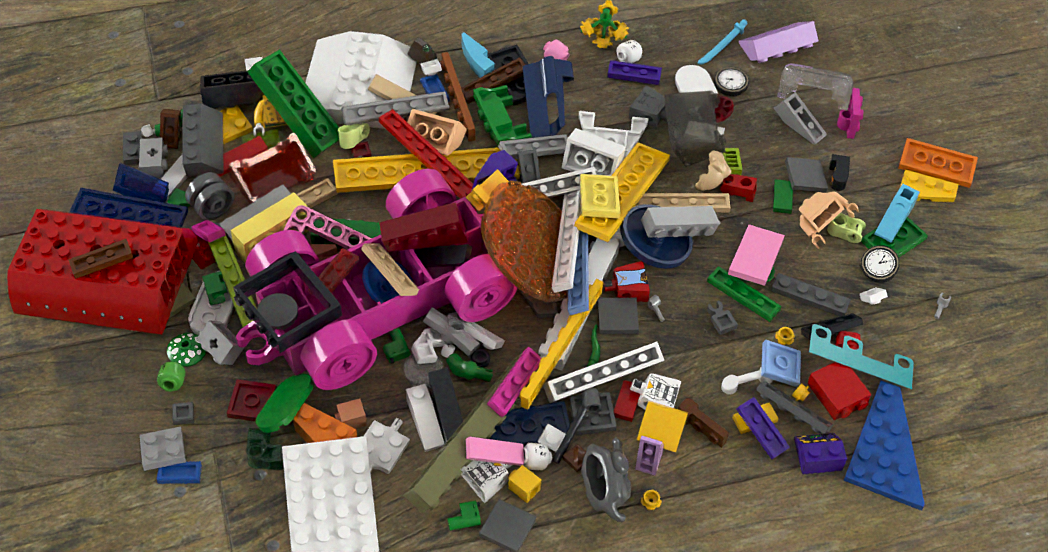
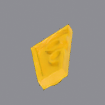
[899,170,959,202]

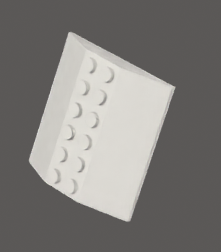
[305,31,417,129]

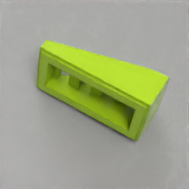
[720,148,742,175]

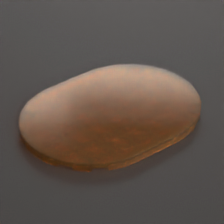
[481,181,568,302]

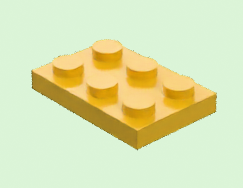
[220,105,253,144]

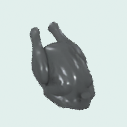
[581,438,631,522]

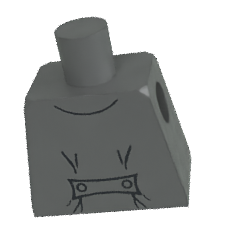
[629,85,674,126]

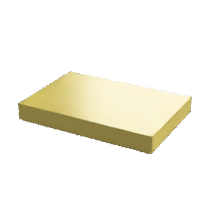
[580,174,620,218]

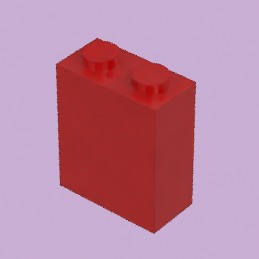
[807,362,871,421]

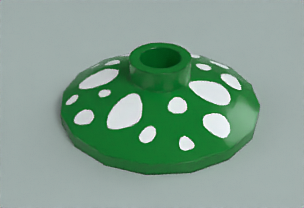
[167,333,206,367]

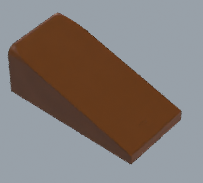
[160,109,181,149]

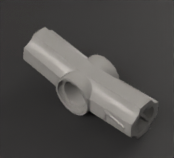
[423,307,480,357]

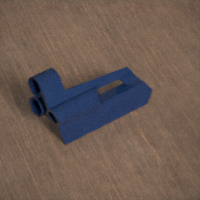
[523,56,574,138]

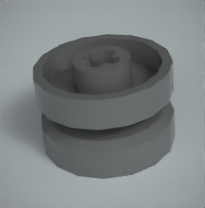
[185,172,235,221]

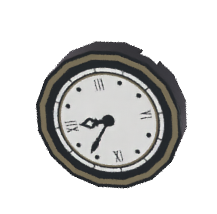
[714,67,749,96]
[861,246,899,282]

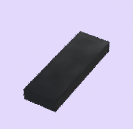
[801,313,863,340]

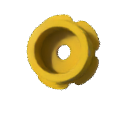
[775,327,795,345]
[791,383,810,402]
[641,490,662,510]

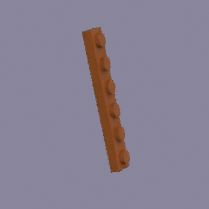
[439,52,475,142]

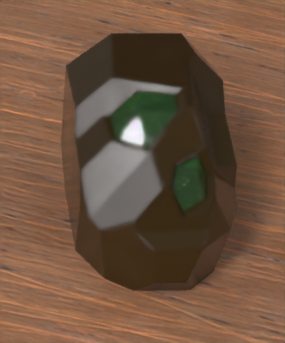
[408,37,437,63]

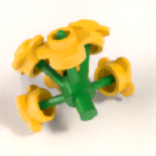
[580,0,629,48]

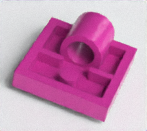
[837,88,863,139]

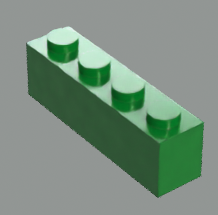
[310,219,381,249]

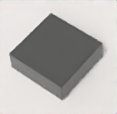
[172,402,194,425]

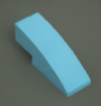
[461,32,495,78]

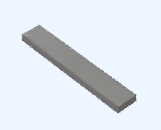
[341,91,450,126]

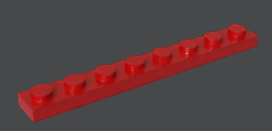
[379,109,477,211]

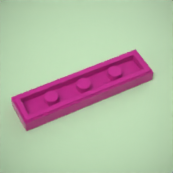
[487,347,542,417]

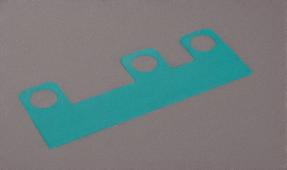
[809,324,914,389]

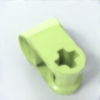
[338,123,370,149]
[827,213,866,243]

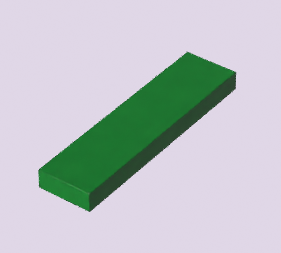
[707,266,782,322]

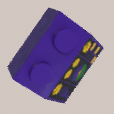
[794,433,847,474]

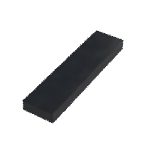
[414,244,472,268]

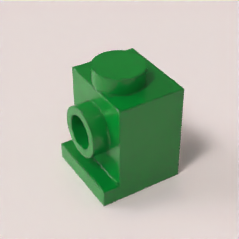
[202,271,227,305]

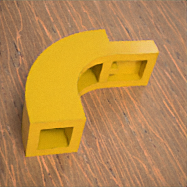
[466,169,510,211]

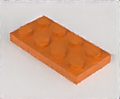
[898,138,978,188]

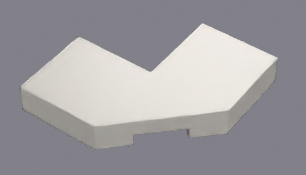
[411,328,448,364]

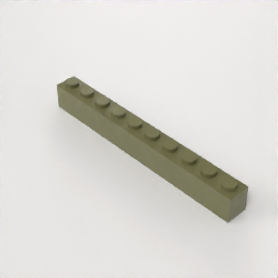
[403,354,539,513]

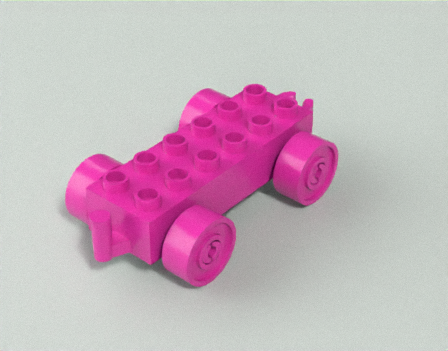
[236,169,518,390]

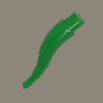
[586,324,601,367]

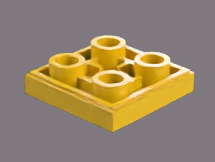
[637,400,688,452]

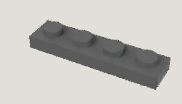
[771,273,851,316]
[756,381,833,434]

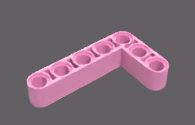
[283,205,372,249]

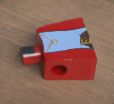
[603,261,650,302]

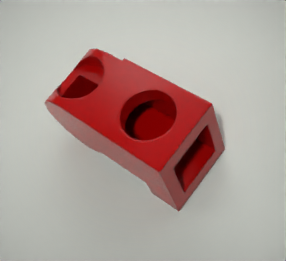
[720,174,757,202]

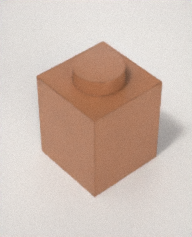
[334,399,367,429]

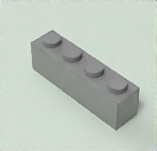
[220,185,291,247]
[641,206,720,238]

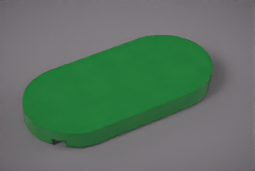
[256,373,314,433]

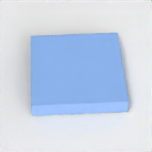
[761,340,801,387]

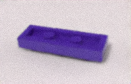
[607,60,662,85]
[736,397,790,459]

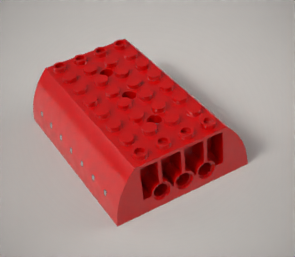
[7,209,199,335]

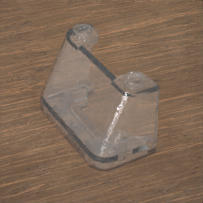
[777,63,853,110]

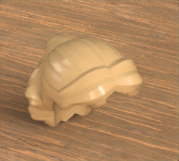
[695,150,732,191]

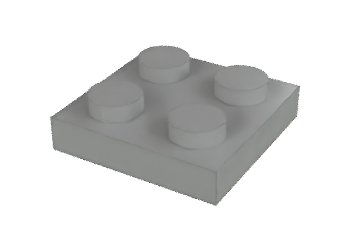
[140,426,186,471]

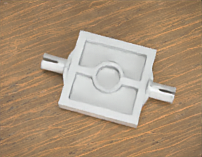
[364,418,410,475]

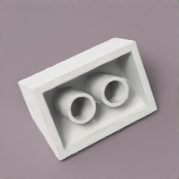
[562,128,626,176]

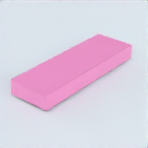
[466,437,524,466]

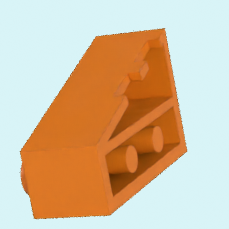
[293,403,357,443]

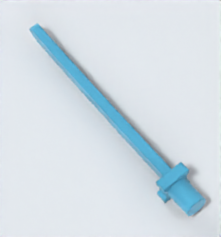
[698,19,748,65]

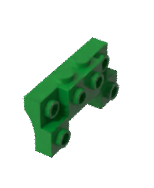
[473,85,532,147]

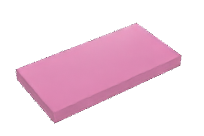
[728,225,785,286]

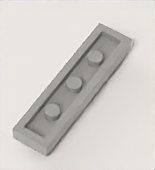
[498,134,568,159]

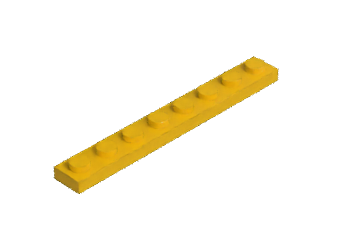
[519,279,603,410]

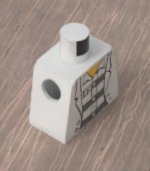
[630,373,681,410]
[461,460,512,503]

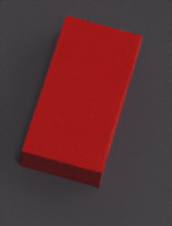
[614,380,640,422]

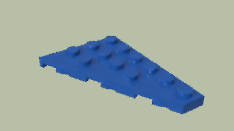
[844,380,925,511]

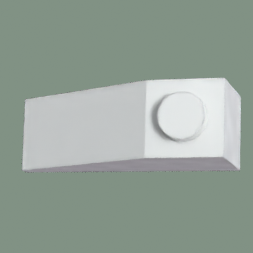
[406,384,445,452]

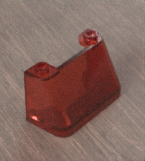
[227,133,317,204]

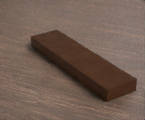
[461,57,525,104]

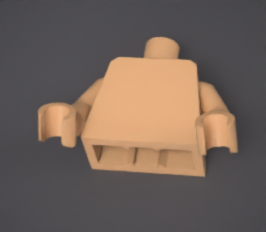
[799,192,859,249]

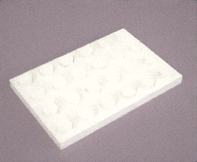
[282,436,379,552]

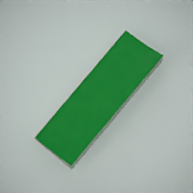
[248,49,339,159]

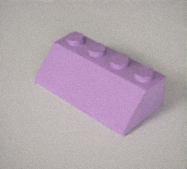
[739,21,818,63]

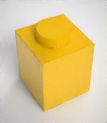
[508,465,541,503]

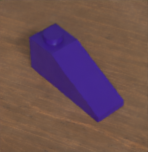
[471,150,518,191]

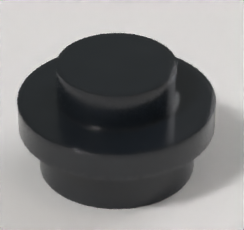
[470,349,490,368]

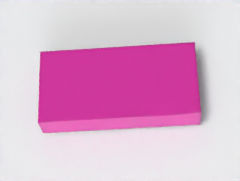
[192,220,226,242]

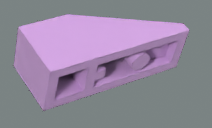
[635,436,664,475]

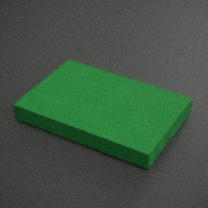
[860,217,928,258]

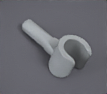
[934,293,951,319]
[647,295,665,322]

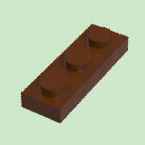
[68,239,134,279]

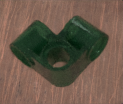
[246,428,284,470]

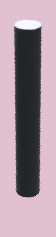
[552,406,587,464]

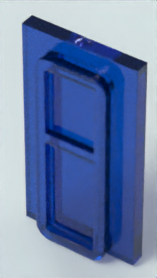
[113,163,169,211]

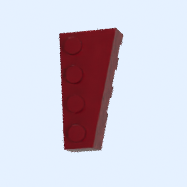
[379,202,468,252]

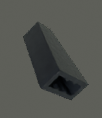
[428,368,463,443]

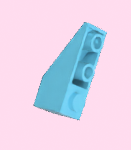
[875,184,920,242]

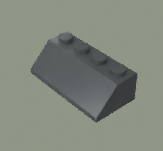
[183,103,224,177]

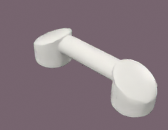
[721,366,773,394]

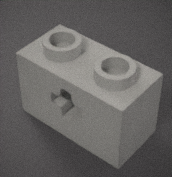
[139,138,168,179]
[197,320,245,365]

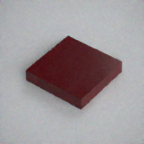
[226,379,277,422]

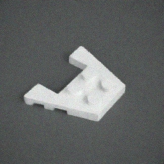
[579,111,648,162]

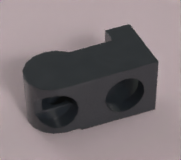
[829,154,850,191]

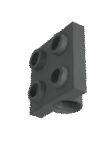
[569,388,617,435]

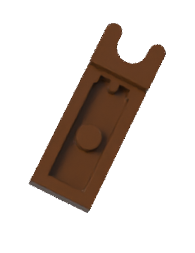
[678,397,729,448]

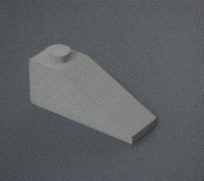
[774,92,827,145]

